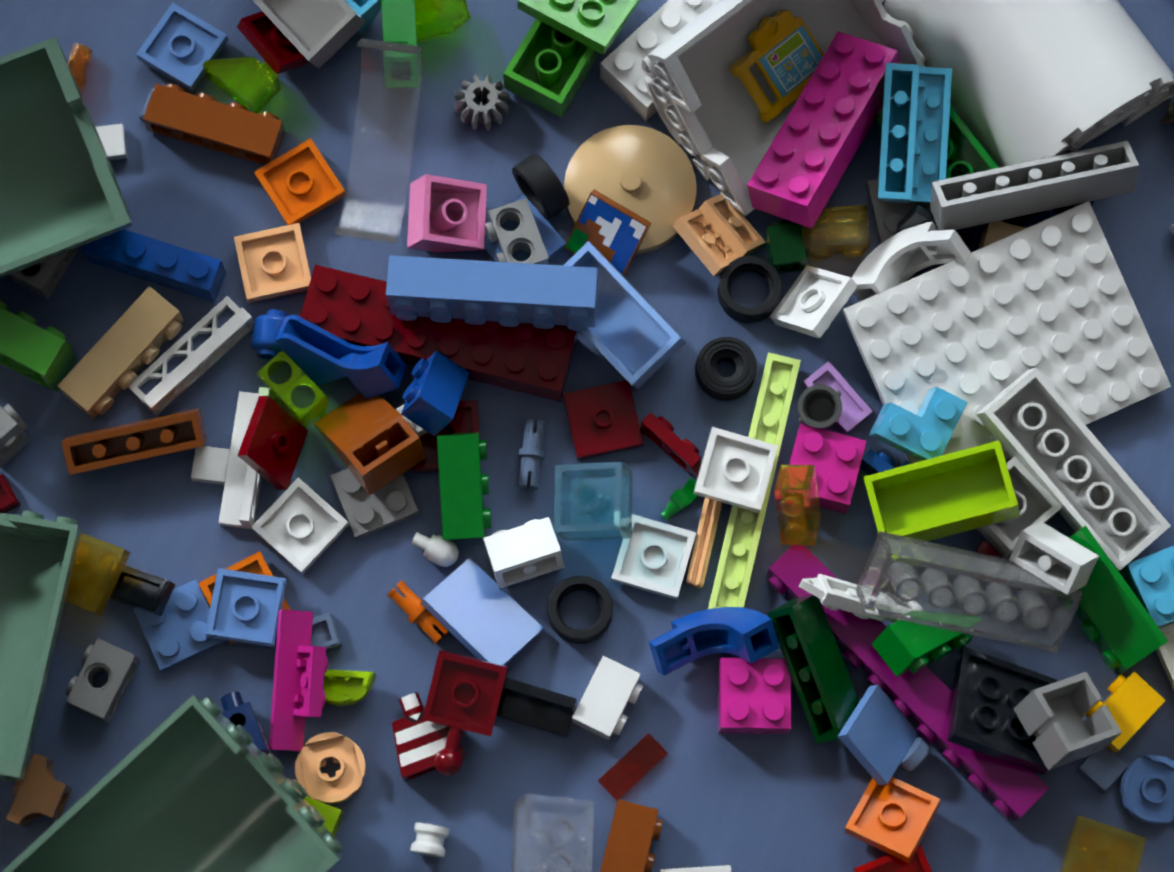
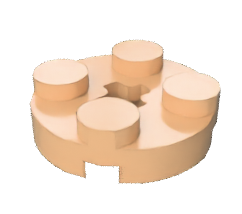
[295,732,366,804]

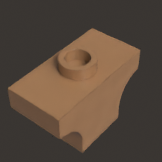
[6,753,73,827]

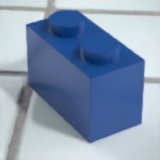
[401,350,469,436]

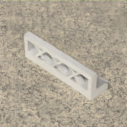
[129,296,254,417]
[218,387,274,529]

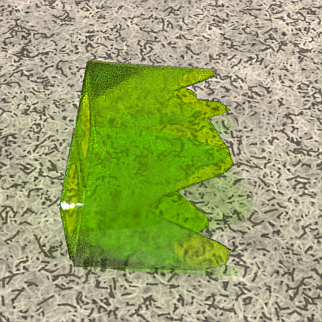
[257,350,328,428]

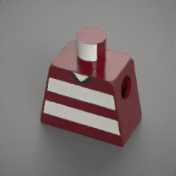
[392,692,467,782]

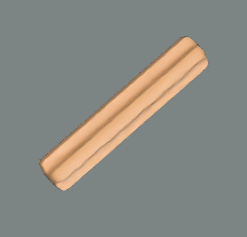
[686,498,722,588]

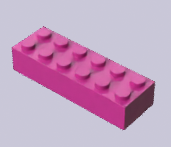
[747,31,900,229]

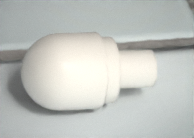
[411,532,459,567]

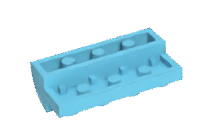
[877,63,952,203]

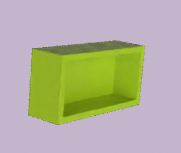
[863,440,1020,553]

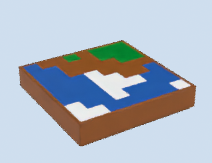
[564,189,652,277]

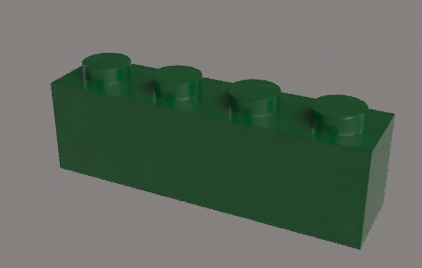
[767,595,859,744]

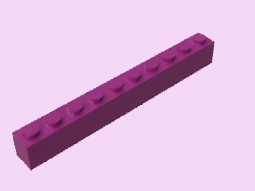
[767,540,1049,821]

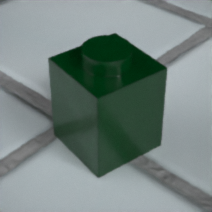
[765,220,807,274]

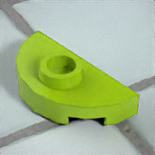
[323,669,377,707]

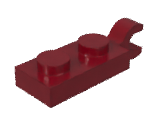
[640,412,702,479]

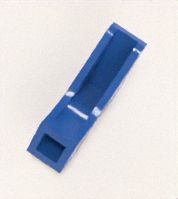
[275,315,407,399]

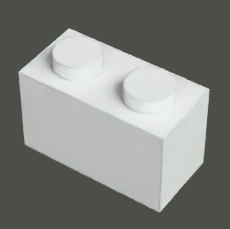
[483,517,565,589]
[1009,521,1099,595]
[572,656,643,741]

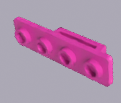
[269,609,328,751]

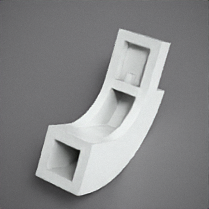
[852,222,971,301]

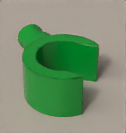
[660,477,698,521]

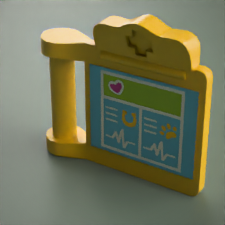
[729,10,824,123]

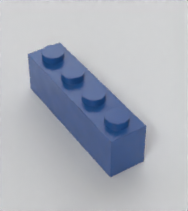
[83,229,226,303]

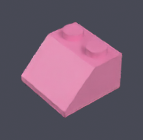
[407,174,487,253]

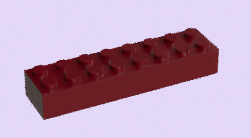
[300,264,577,402]

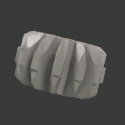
[454,73,510,131]

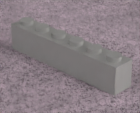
[930,141,1139,231]

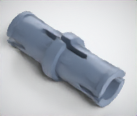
[517,419,546,490]

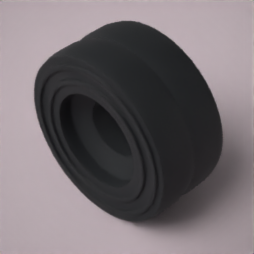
[695,337,757,401]

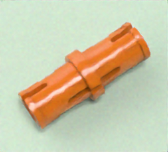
[387,580,449,644]

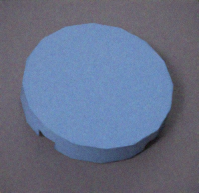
[1118,754,1174,826]

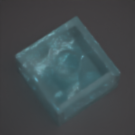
[554,462,633,541]

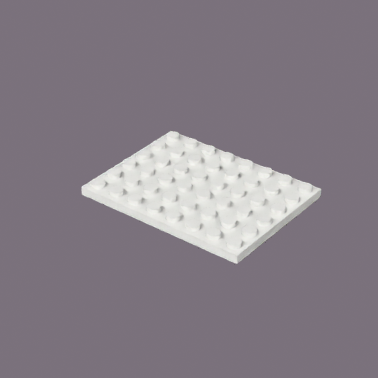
[842,201,1171,464]

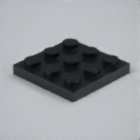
[947,646,1057,775]

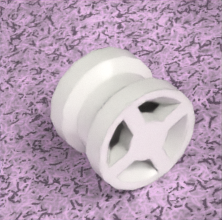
[410,823,450,858]

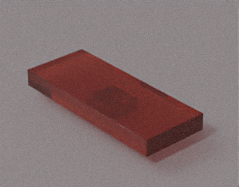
[598,733,668,801]

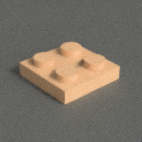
[234,223,311,303]

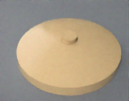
[564,125,697,254]

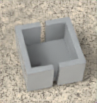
[1014,671,1122,771]

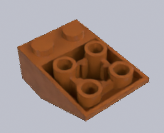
[314,392,426,496]

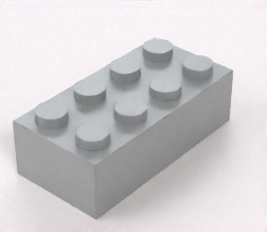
[252,0,366,68]

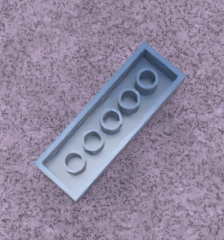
[386,255,598,331]

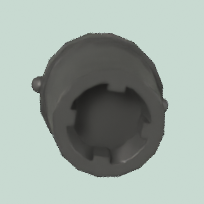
[798,384,842,429]

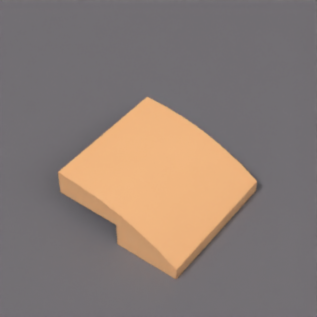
[672,194,766,276]

